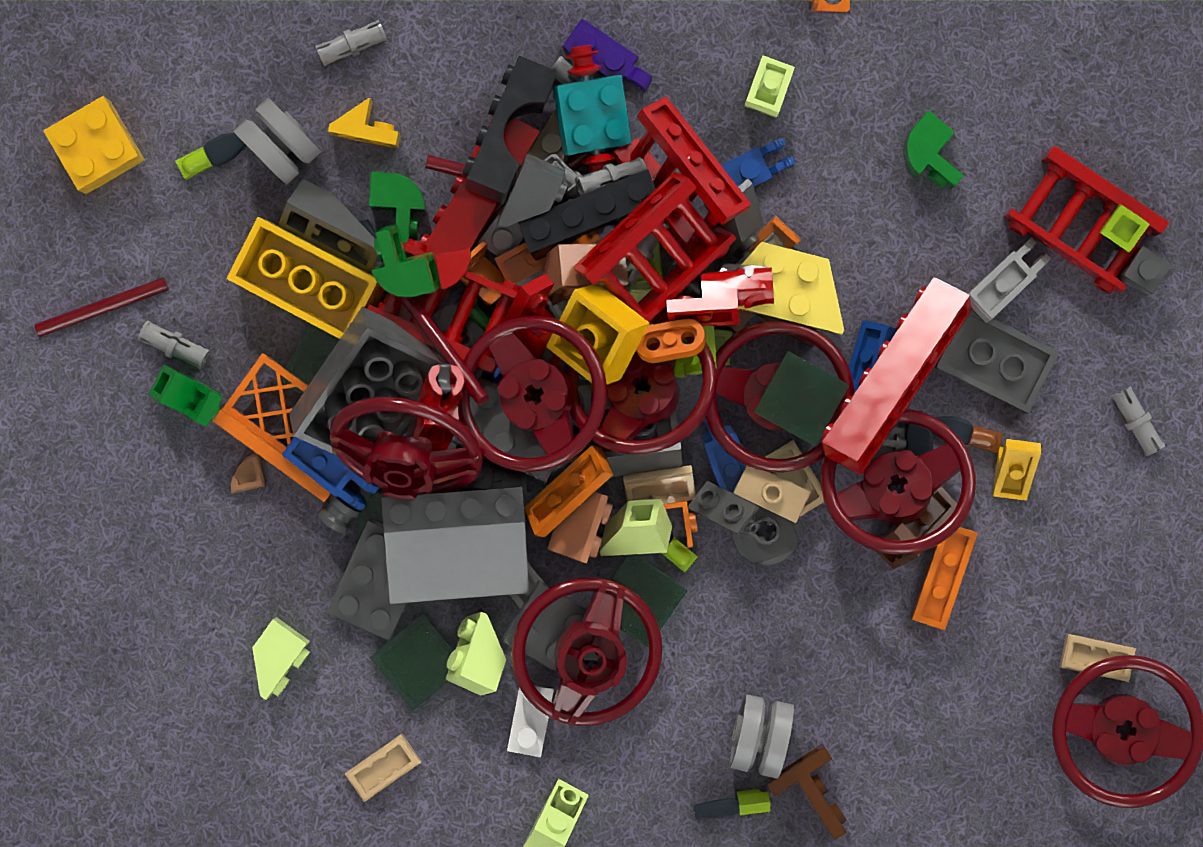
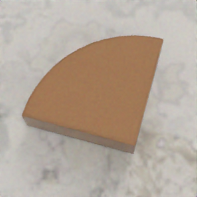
[231,453,266,493]

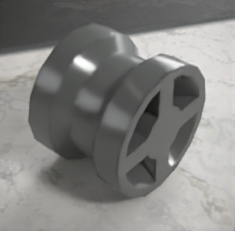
[318,494,361,534]

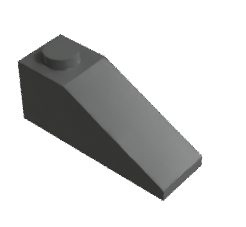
[278,179,378,273]

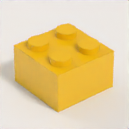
[43,96,145,194]
[546,283,650,385]

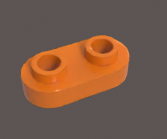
[636,319,706,363]

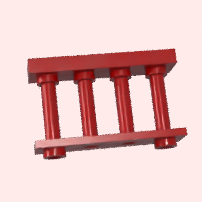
[611,96,752,254]
[1003,145,1169,294]
[573,172,737,325]
[367,238,520,375]

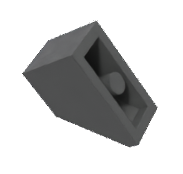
[497,154,568,228]
[713,179,764,257]

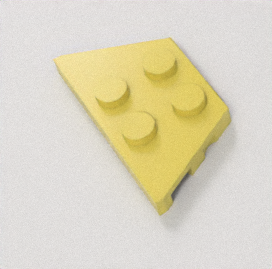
[739,242,844,335]

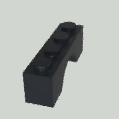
[462,56,558,205]
[518,169,656,261]

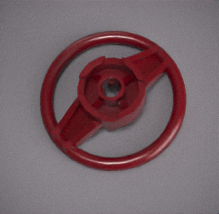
[565,311,717,455]
[458,316,607,472]
[705,320,855,473]
[330,397,483,500]
[821,409,976,555]
[511,577,663,726]
[1052,655,1203,808]

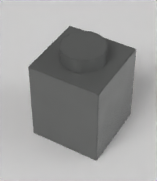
[1117,246,1172,296]

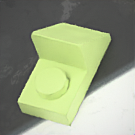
[744,56,795,118]

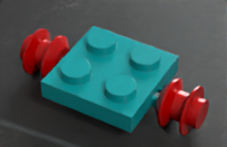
[553,44,632,174]

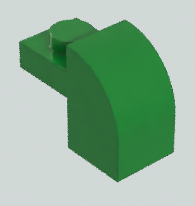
[903,110,964,189]
[369,172,426,244]
[372,224,441,297]
[148,364,223,427]

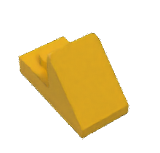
[328,98,401,149]
[992,439,1041,501]

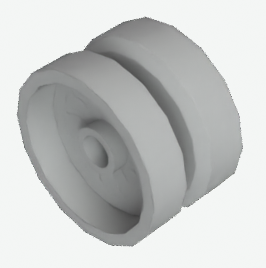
[233,97,321,185]
[729,694,794,779]

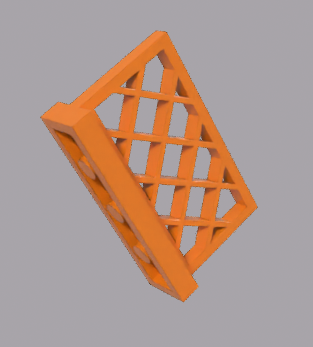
[212,353,331,502]

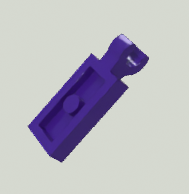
[562,18,652,92]

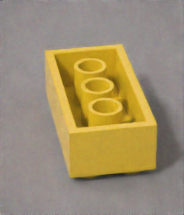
[226,217,385,339]

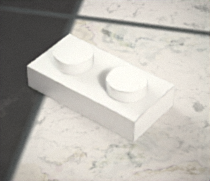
[507,685,554,757]

